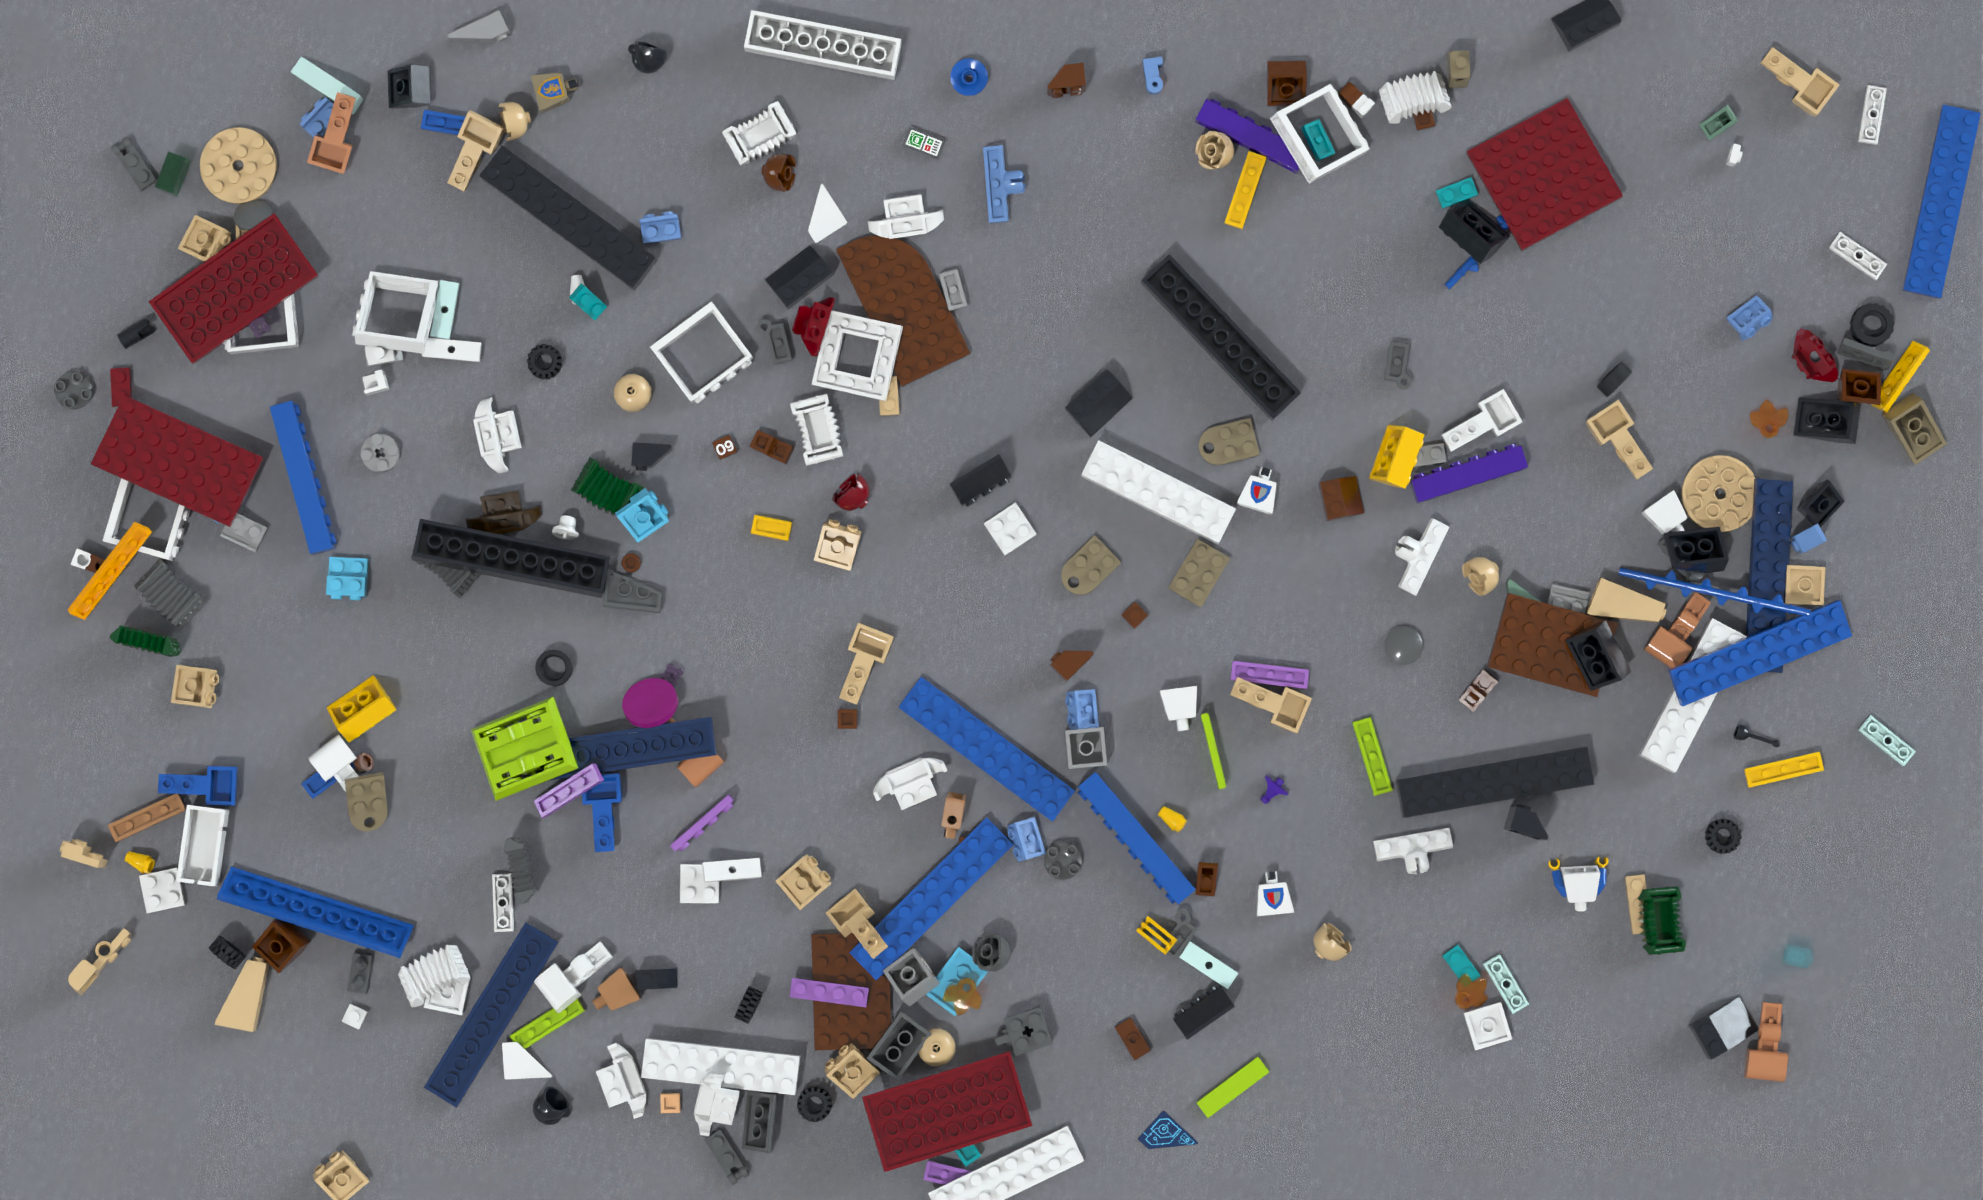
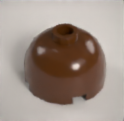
[762,154,796,192]

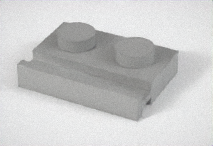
[220,513,267,552]
[1547,584,1590,614]

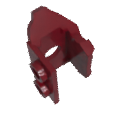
[792,297,835,357]
[1791,328,1838,383]

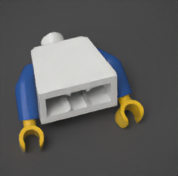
[1548,857,1608,911]

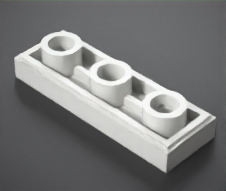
[1858,85,1887,145]
[1828,232,1887,281]
[422,338,482,362]
[702,858,762,883]
[492,873,514,932]

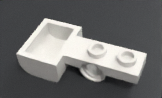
[1441,389,1522,452]
[308,734,359,792]
[534,942,613,1013]

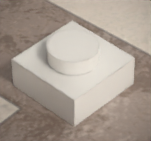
[1726,144,1743,167]
[342,1004,368,1029]

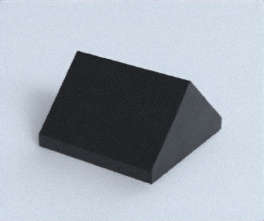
[1796,479,1845,528]

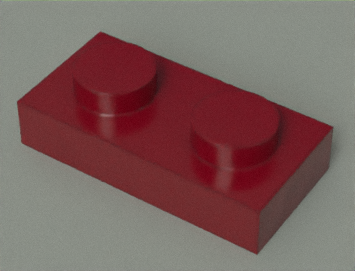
[110,368,132,407]

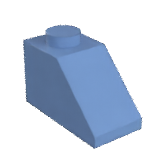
[1791,524,1827,554]

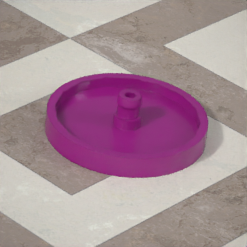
[622,678,678,728]

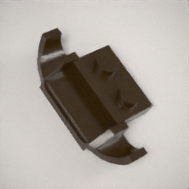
[465,490,542,534]

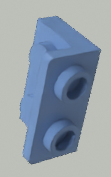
[300,97,334,138]
[639,211,681,244]
[1727,295,1773,341]
[1065,689,1099,730]
[1007,817,1046,862]

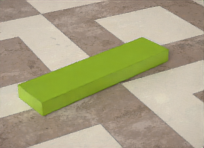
[1200,713,1226,790]
[1352,717,1393,796]
[510,998,586,1049]
[1196,1056,1269,1118]

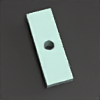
[430,280,459,340]
[1858,715,1916,766]
[1179,941,1238,989]
[1483,954,1529,1014]

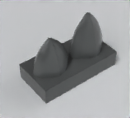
[347,953,373,994]

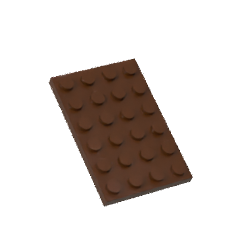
[1487,593,1618,697]
[811,933,891,1051]

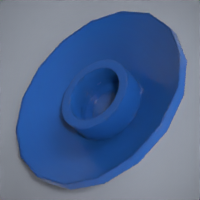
[950,58,988,96]

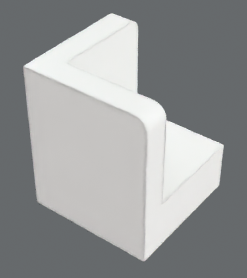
[362,369,389,396]

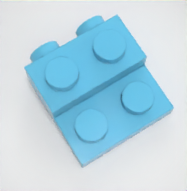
[616,488,669,542]
[326,557,369,600]

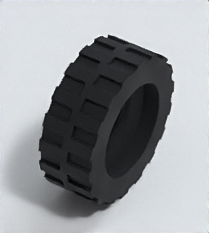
[1850,303,1895,347]

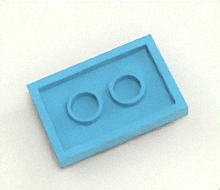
[926,947,988,1016]

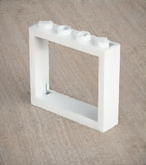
[1270,84,1370,184]
[352,271,439,354]
[223,294,299,354]
[650,301,754,404]
[103,479,190,561]

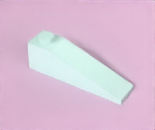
[291,56,364,115]

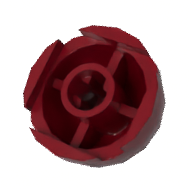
[832,473,870,511]

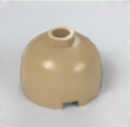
[499,102,531,141]
[1195,131,1234,170]
[614,374,652,412]
[1462,557,1499,596]
[1313,923,1352,961]
[918,1028,956,1067]

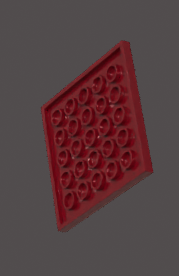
[1466,98,1623,251]

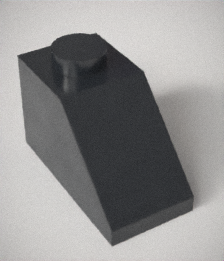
[631,443,672,471]
[636,968,678,990]

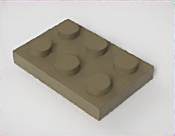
[1168,539,1230,608]

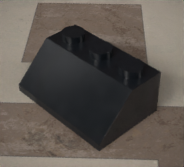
[1551,0,1622,52]
[1439,199,1510,264]
[765,245,833,310]
[1065,369,1133,437]
[950,454,1011,507]
[1565,620,1631,691]
[1504,804,1549,841]
[1173,986,1235,1040]

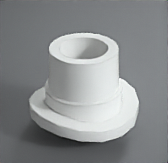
[552,515,579,540]

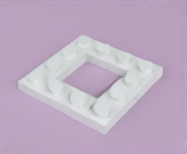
[812,311,903,401]

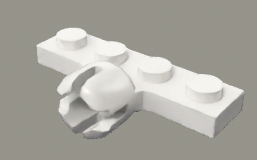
[1395,518,1449,596]
[1373,828,1453,874]

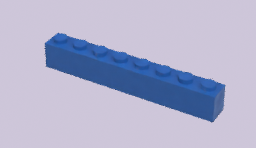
[270,400,337,555]
[1077,772,1196,904]

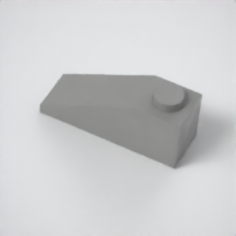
[447,10,511,43]

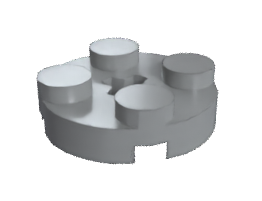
[361,434,400,472]

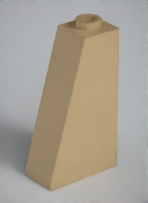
[1585,578,1667,623]
[215,956,269,1032]

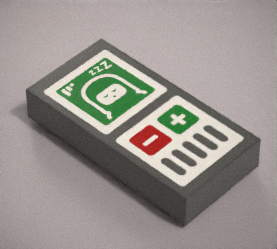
[903,127,945,159]

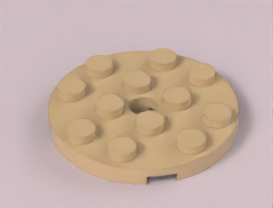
[200,127,277,204]
[1681,455,1755,532]

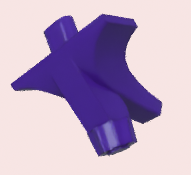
[1260,775,1289,804]

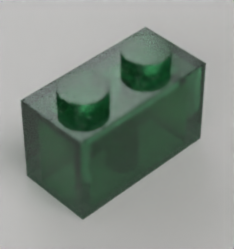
[155,151,190,197]

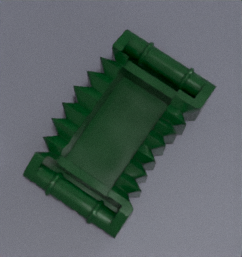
[571,457,644,516]
[110,625,181,657]
[1638,886,1686,955]

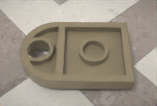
[1199,418,1260,465]
[1061,535,1121,595]
[344,772,388,831]

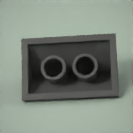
[867,1011,932,1081]
[742,1091,778,1153]

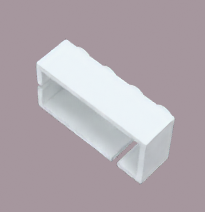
[176,805,229,886]

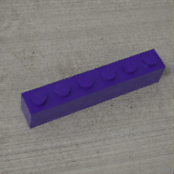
[1195,99,1299,174]
[1410,444,1528,503]

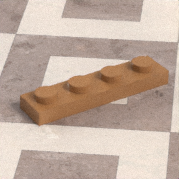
[108,794,186,843]

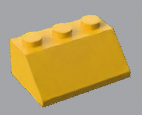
[1369,425,1425,489]
[326,675,396,743]

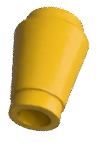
[1158,806,1187,833]
[125,851,155,874]

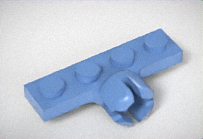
[983,145,1025,224]

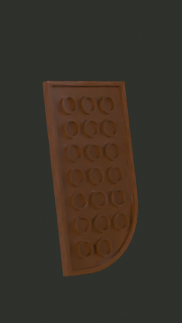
[836,236,971,387]

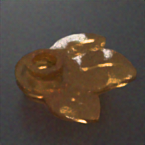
[1750,400,1788,438]
[1455,973,1488,1009]
[943,978,982,1016]

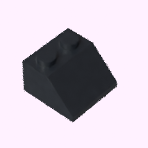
[388,64,431,109]

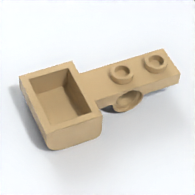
[1760,47,1839,117]
[447,110,505,191]
[1586,400,1653,480]
[839,623,894,705]
[1230,677,1312,734]
[826,889,888,959]
[68,928,131,996]

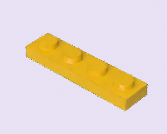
[1224,151,1267,230]
[1871,341,1930,413]
[1744,752,1824,788]

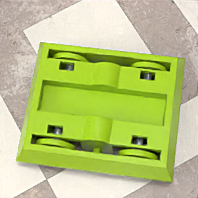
[471,697,578,801]

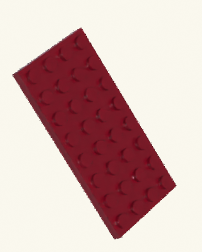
[148,213,319,364]
[91,395,264,528]
[861,1051,1033,1172]

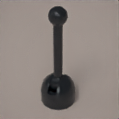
[1734,724,1780,747]

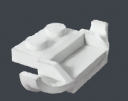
[868,194,944,239]
[473,397,522,473]
[873,757,947,810]
[596,1043,647,1119]
[694,1074,739,1136]

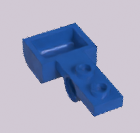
[158,766,238,806]
[582,773,622,852]

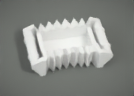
[1379,71,1452,124]
[722,101,797,166]
[790,394,843,466]
[398,945,471,1007]

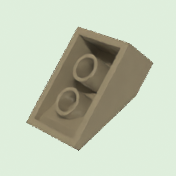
[1881,393,1947,465]

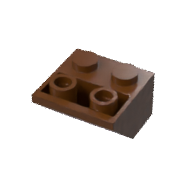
[1047,63,1086,98]

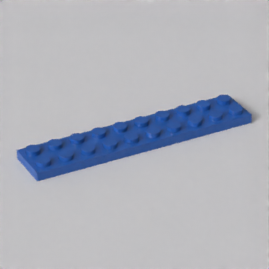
[1902,105,1981,299]
[1668,600,1852,706]
[898,677,1075,822]
[849,817,1013,980]
[217,866,414,958]

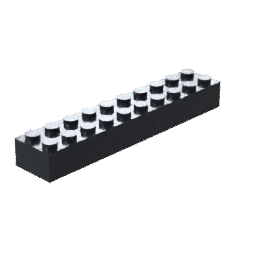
[479,145,657,291]
[1141,254,1301,421]
[412,519,610,598]
[1395,747,1594,818]

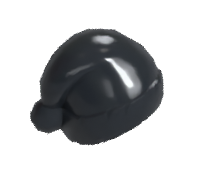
[628,41,667,74]
[533,1086,571,1125]

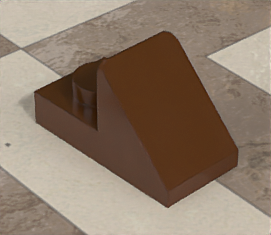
[1195,862,1218,896]

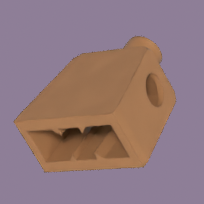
[941,792,967,839]
[592,967,641,1011]

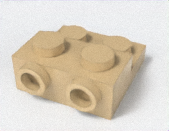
[178,215,231,262]
[814,519,862,571]
[171,665,219,708]
[60,839,108,868]
[776,854,832,910]
[824,1043,880,1099]
[313,1150,369,1200]

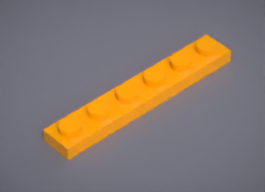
[67,522,152,620]

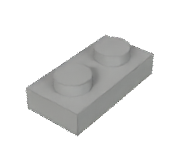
[939,269,967,311]
[1414,443,1446,467]

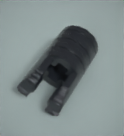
[117,318,155,349]

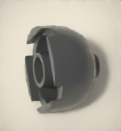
[972,932,1011,972]

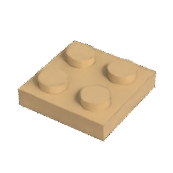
[1785,565,1825,606]

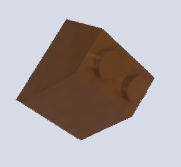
[1267,61,1307,106]
[1838,369,1881,405]
[1318,476,1364,522]
[1050,651,1094,682]
[252,919,311,973]

